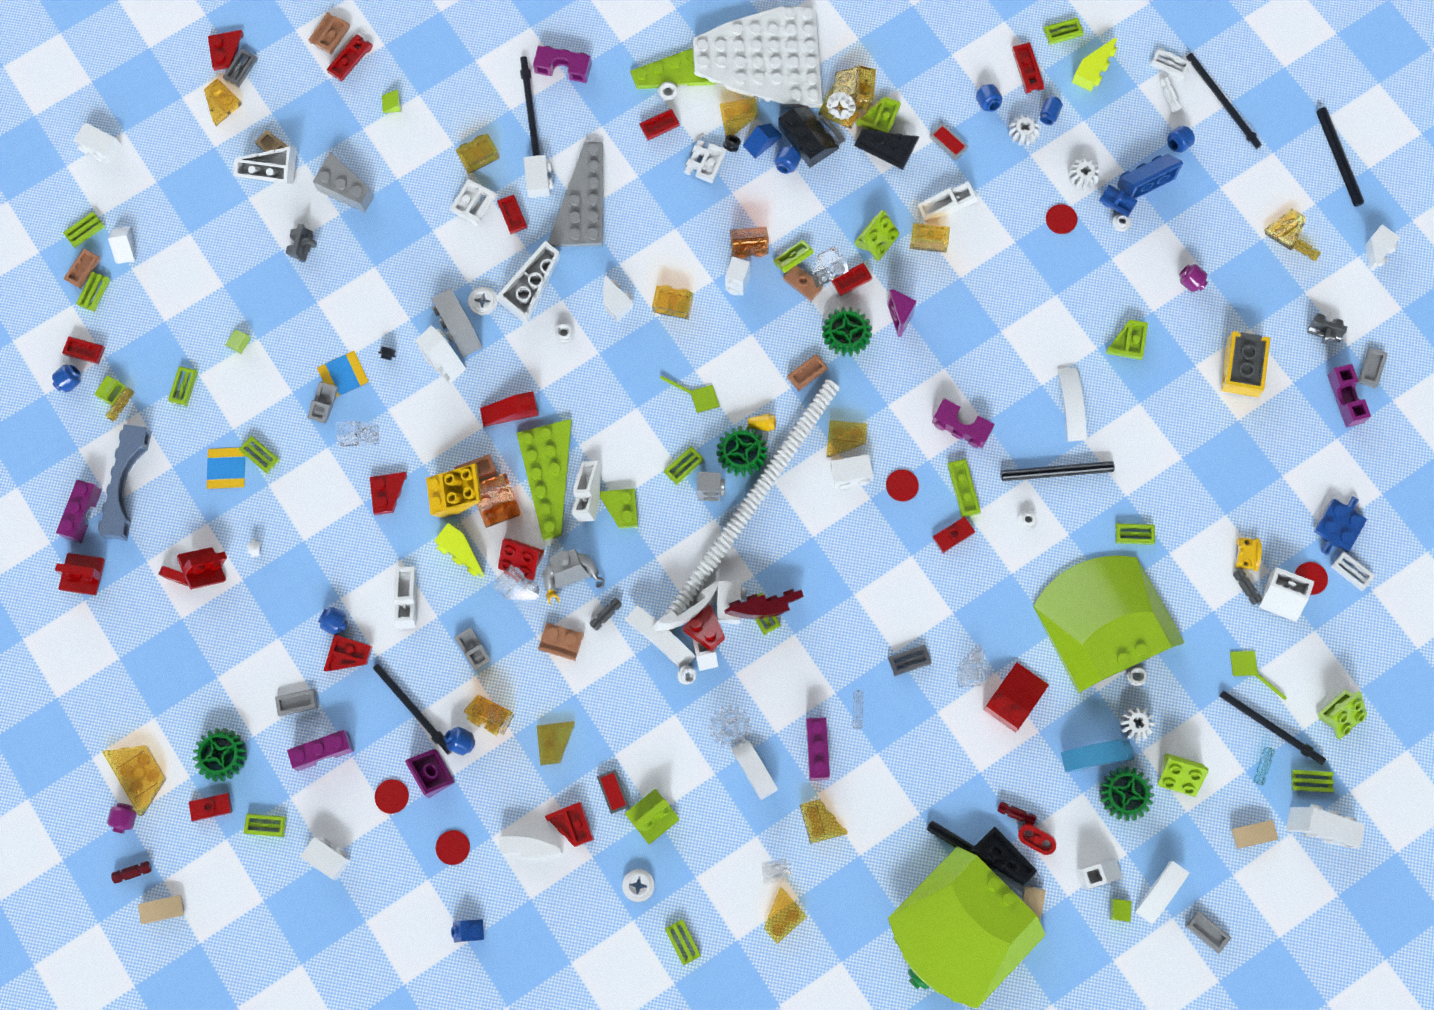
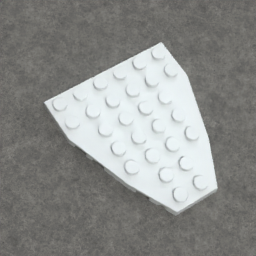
[692,7,823,108]

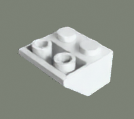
[1258,567,1314,622]

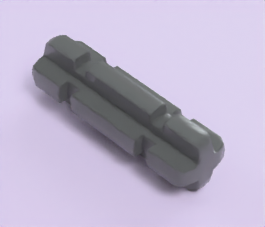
[1233,569,1262,605]
[590,598,622,631]

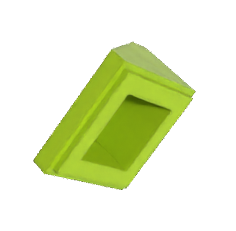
[382,90,401,113]
[225,330,251,354]
[1110,899,1132,922]

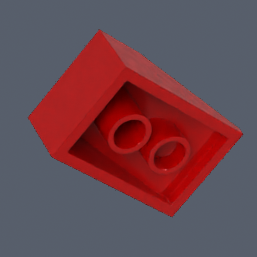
[983,662,1049,733]

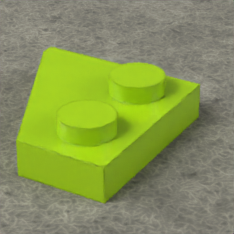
[856,97,901,133]
[1106,320,1148,360]
[600,488,638,529]

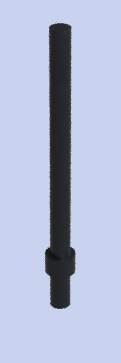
[520,56,540,156]
[373,664,452,755]
[1219,690,1326,765]

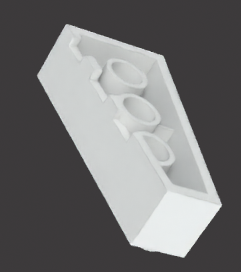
[497,241,560,324]

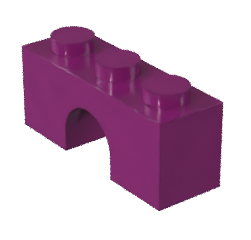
[533,46,592,83]
[1327,364,1371,428]
[932,398,995,449]
[56,479,102,543]
[806,718,830,781]
[287,730,354,771]

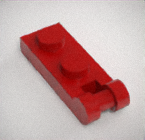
[326,34,373,82]
[1012,42,1044,94]

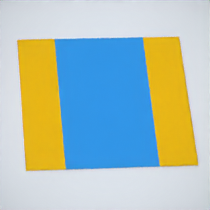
[317,351,369,397]
[207,448,245,489]

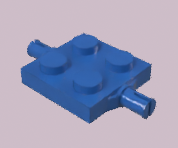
[1314,496,1368,555]

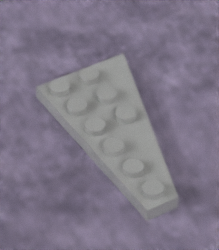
[548,142,603,247]

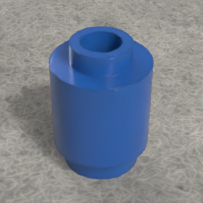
[1040,96,1063,125]

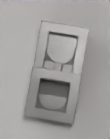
[307,382,339,423]
[454,627,491,671]

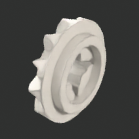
[826,92,855,120]
[468,287,498,316]
[622,869,655,902]

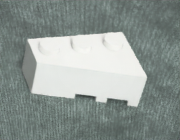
[233,146,297,184]
[415,325,466,384]
[1285,804,1365,848]

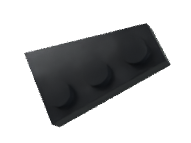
[854,129,920,170]
[969,826,1037,886]

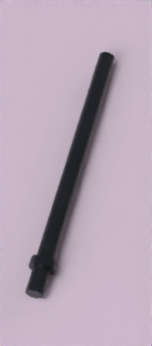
[1186,53,1262,149]

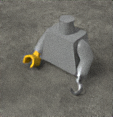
[542,549,605,605]

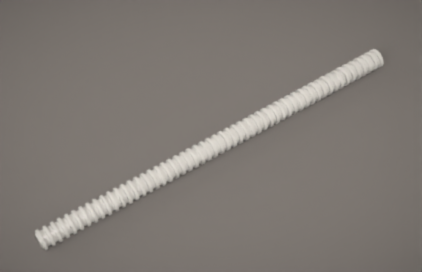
[661,380,840,632]

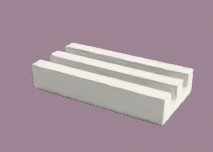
[1150,48,1191,80]
[1331,551,1375,591]

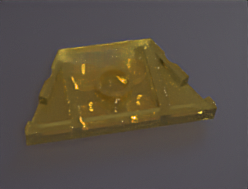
[102,745,167,816]

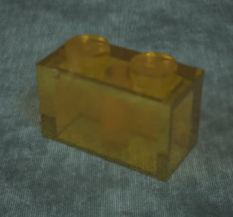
[455,133,500,175]
[909,223,950,253]
[652,285,694,320]

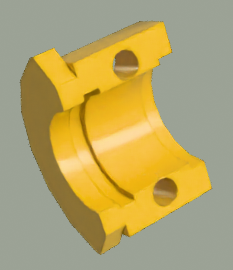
[1235,538,1262,571]

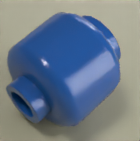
[976,84,1003,112]
[1167,125,1195,153]
[774,146,801,174]
[52,364,81,392]
[318,607,348,635]
[444,726,475,756]

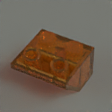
[730,227,769,259]
[476,473,522,528]

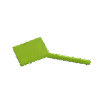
[660,375,720,413]
[1230,651,1287,700]

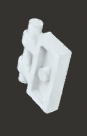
[684,140,727,184]

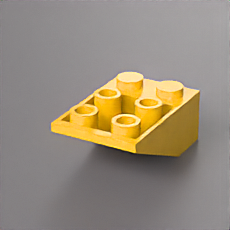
[426,463,481,518]

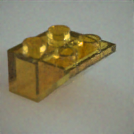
[833,65,876,111]
[464,695,515,736]

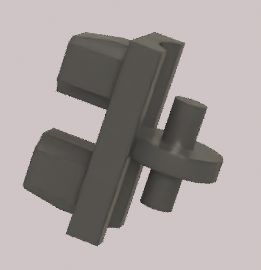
[286,224,317,262]
[1307,313,1348,344]

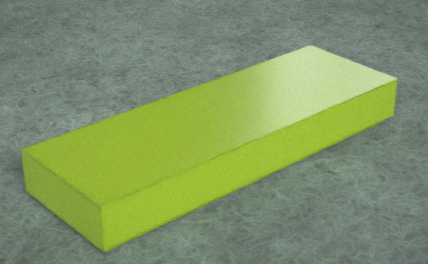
[947,459,981,518]

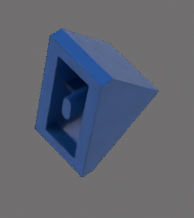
[743,123,782,159]

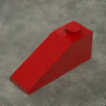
[480,391,539,427]

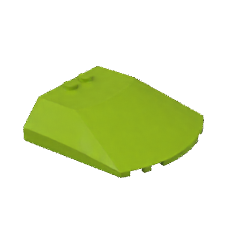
[1033,555,1185,694]
[888,846,1046,1009]

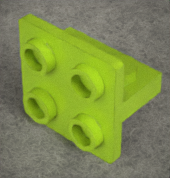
[854,210,900,261]
[1317,689,1367,740]
[1157,753,1209,797]
[625,789,680,844]

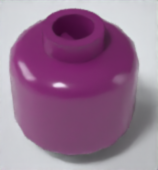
[1179,264,1208,292]
[107,803,137,833]

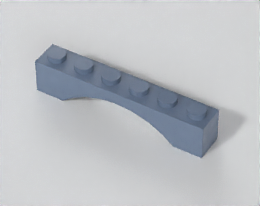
[98,424,152,541]

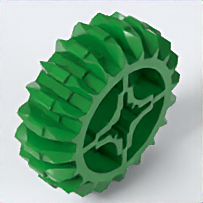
[822,307,872,357]
[716,426,768,477]
[192,728,247,782]
[1099,766,1155,822]

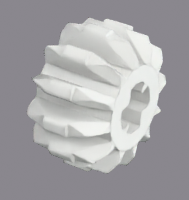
[1009,114,1040,147]
[1068,158,1100,190]
[1120,707,1155,741]

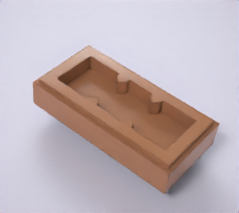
[63,249,101,289]
[783,265,823,302]
[787,354,828,392]

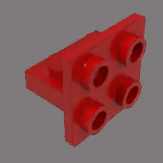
[498,538,544,581]
[177,547,227,590]
[55,553,105,596]

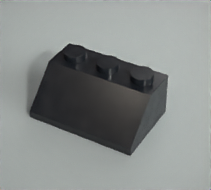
[778,107,839,168]

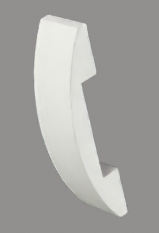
[1057,367,1087,442]
[653,581,718,631]
[625,605,696,669]

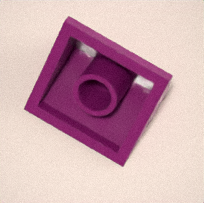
[887,289,917,337]
[405,748,455,798]

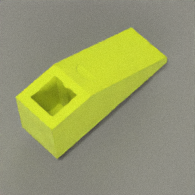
[1072,38,1118,92]
[434,523,484,578]

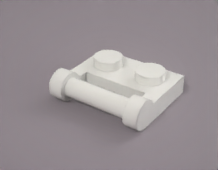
[450,179,497,226]

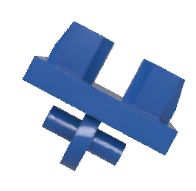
[1099,185,1138,217]

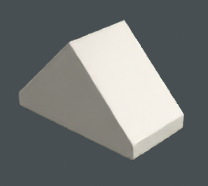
[108,226,135,264]

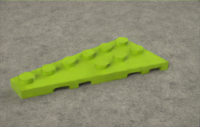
[630,48,718,89]
[516,419,572,541]

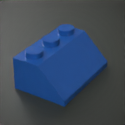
[1117,154,1184,199]

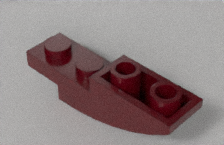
[724,589,804,619]

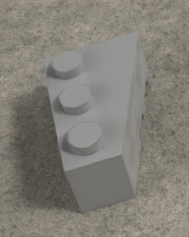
[313,151,374,213]
[431,289,483,358]

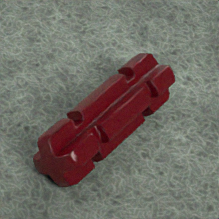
[997,802,1037,825]
[111,861,152,884]

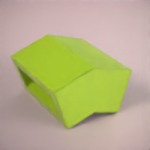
[94,375,126,406]

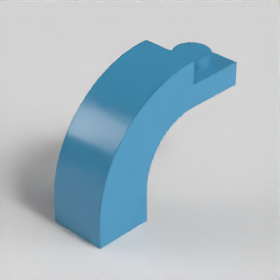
[1061,739,1134,772]

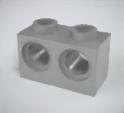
[697,472,725,502]

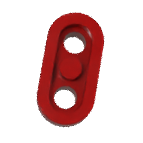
[1018,823,1057,855]

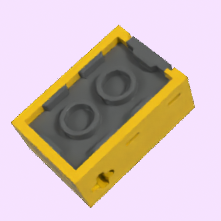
[1220,331,1271,398]

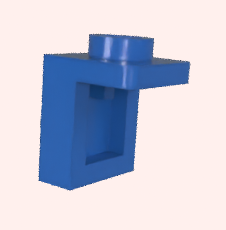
[451,919,484,943]

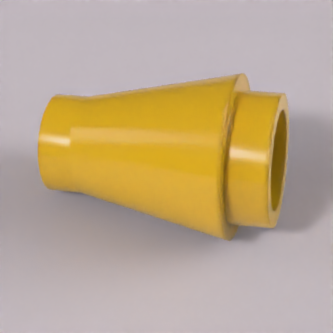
[748,413,776,432]

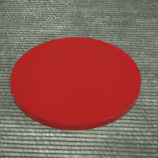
[1046,204,1078,234]
[886,470,919,502]
[1294,562,1328,595]
[374,779,409,814]
[435,830,470,865]

